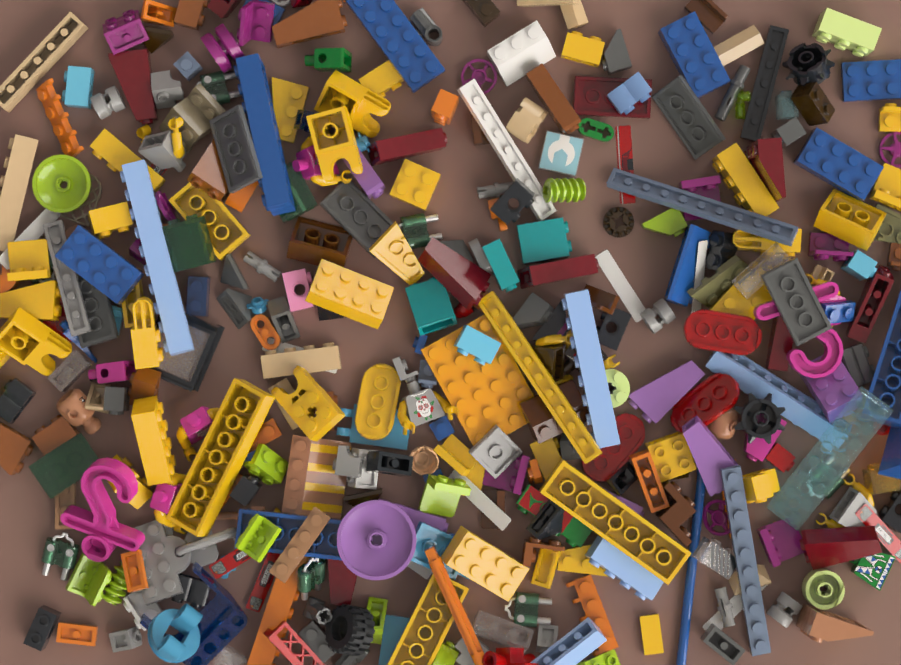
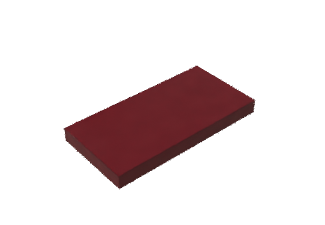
[573,76,652,119]

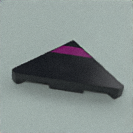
[533,301,568,341]

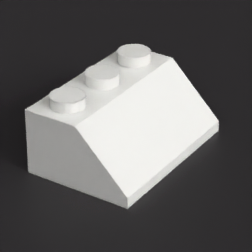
[487,20,556,87]

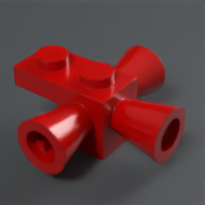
[482,647,538,665]

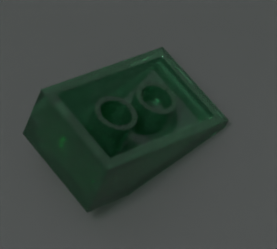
[29,433,99,499]

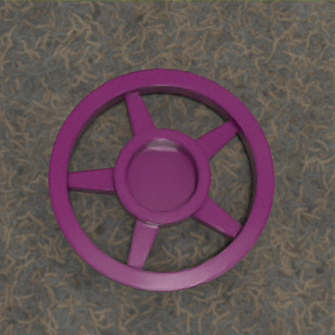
[461,59,497,95]
[879,132,901,168]
[155,191,178,225]
[702,499,730,536]

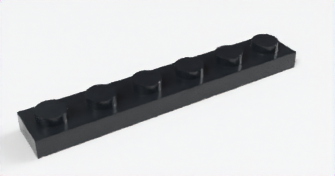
[740,25,789,142]

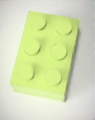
[812,8,882,57]

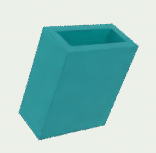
[516,217,572,264]
[482,239,520,293]
[405,277,457,336]

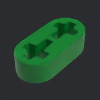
[578,118,614,142]

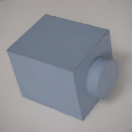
[173,51,203,82]

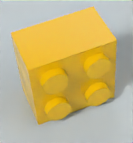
[389,159,441,211]

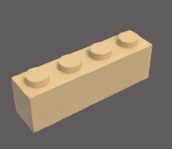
[261,342,342,379]

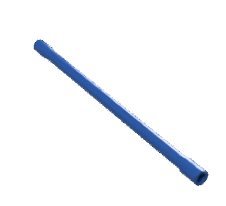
[676,467,706,665]

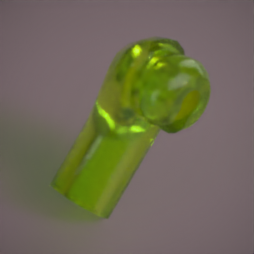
[735,90,751,119]

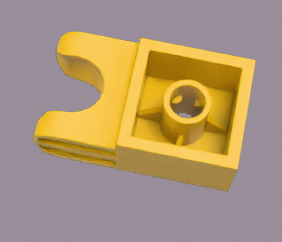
[314,70,391,138]
[306,106,363,183]
[732,229,802,258]
[131,296,164,369]
[0,307,72,376]
[271,365,345,442]

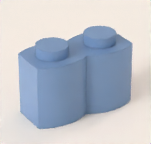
[607,71,652,115]

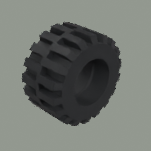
[325,604,375,656]

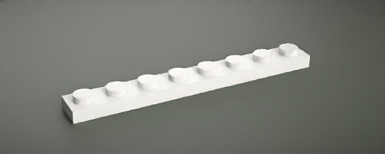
[457,79,557,221]

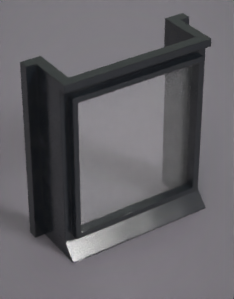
[150,313,225,392]

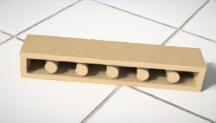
[0,11,89,113]
[0,134,38,252]

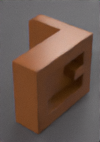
[887,243,901,271]

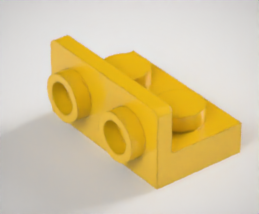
[878,103,901,132]

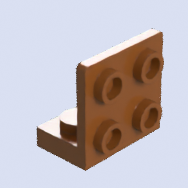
[521,536,565,567]

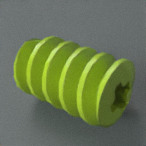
[542,178,586,203]
[102,562,127,606]

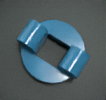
[147,603,203,663]

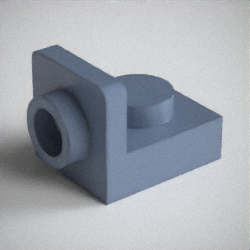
[417,360,437,388]

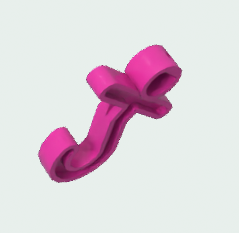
[753,282,844,378]
[60,457,145,562]

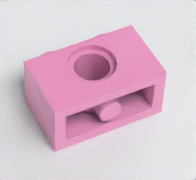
[282,268,315,312]

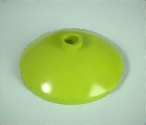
[32,155,91,213]

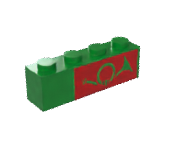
[516,483,592,548]

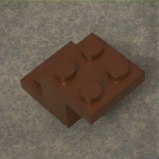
[656,481,696,547]

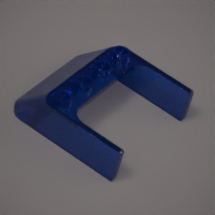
[140,562,248,665]

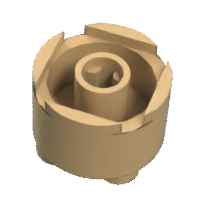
[506,97,549,144]

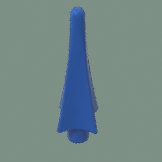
[59,320,97,363]

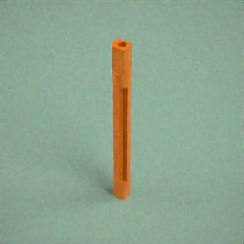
[424,546,484,665]

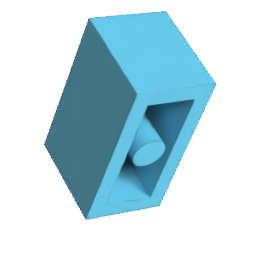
[62,66,95,109]
[841,250,878,281]
[454,325,501,366]

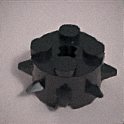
[782,43,835,86]
[734,393,785,444]

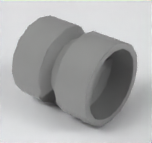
[90,85,126,120]
[640,298,676,334]
[766,591,803,628]

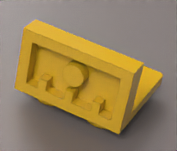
[869,163,901,212]
[7,239,51,281]
[644,431,696,482]

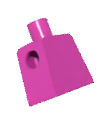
[88,360,137,384]

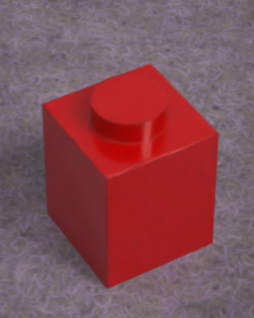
[765,442,796,473]

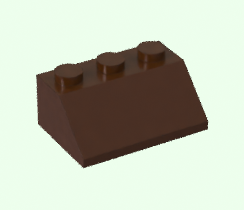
[287,216,353,268]
[519,379,589,444]

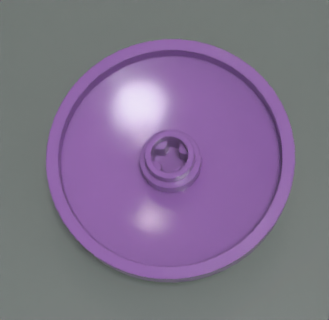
[337,500,417,580]

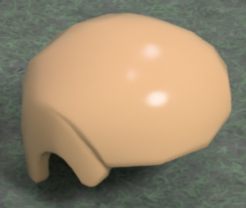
[410,446,439,475]

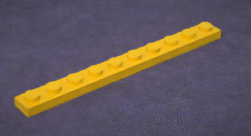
[478,291,603,464]

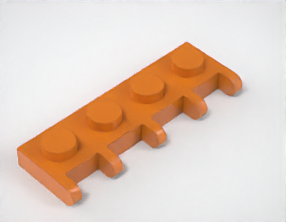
[36,78,84,157]
[565,574,619,656]

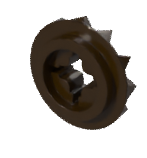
[603,206,634,238]

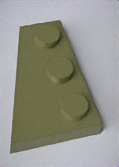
[874,203,901,244]
[687,255,749,308]

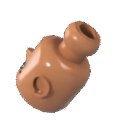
[56,388,101,435]
[707,408,739,440]

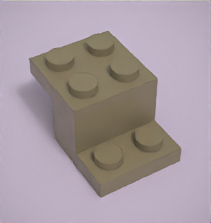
[159,83,226,156]

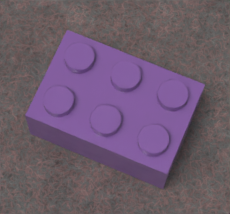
[801,355,864,423]

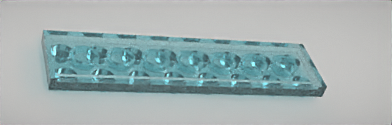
[766,386,894,531]

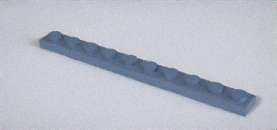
[607,168,798,246]
[720,465,771,656]

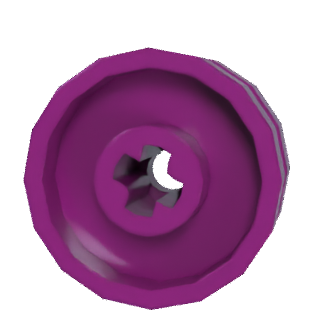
[200,23,245,73]

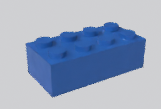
[658,11,731,99]
[793,127,884,201]
[55,225,144,305]

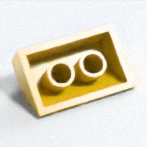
[814,189,887,251]

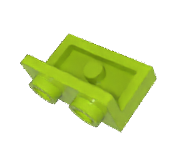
[243,444,289,485]
[235,514,282,563]

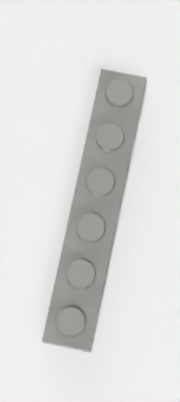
[43,220,92,337]

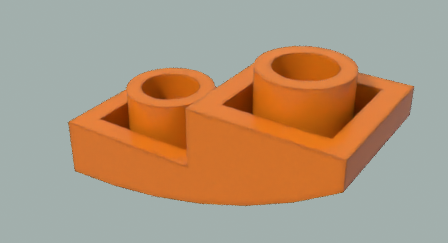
[225,181,258,213]

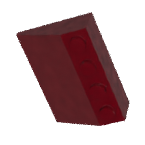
[744,137,786,202]

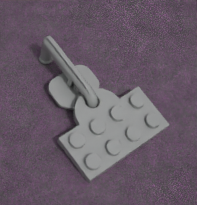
[134,520,237,606]

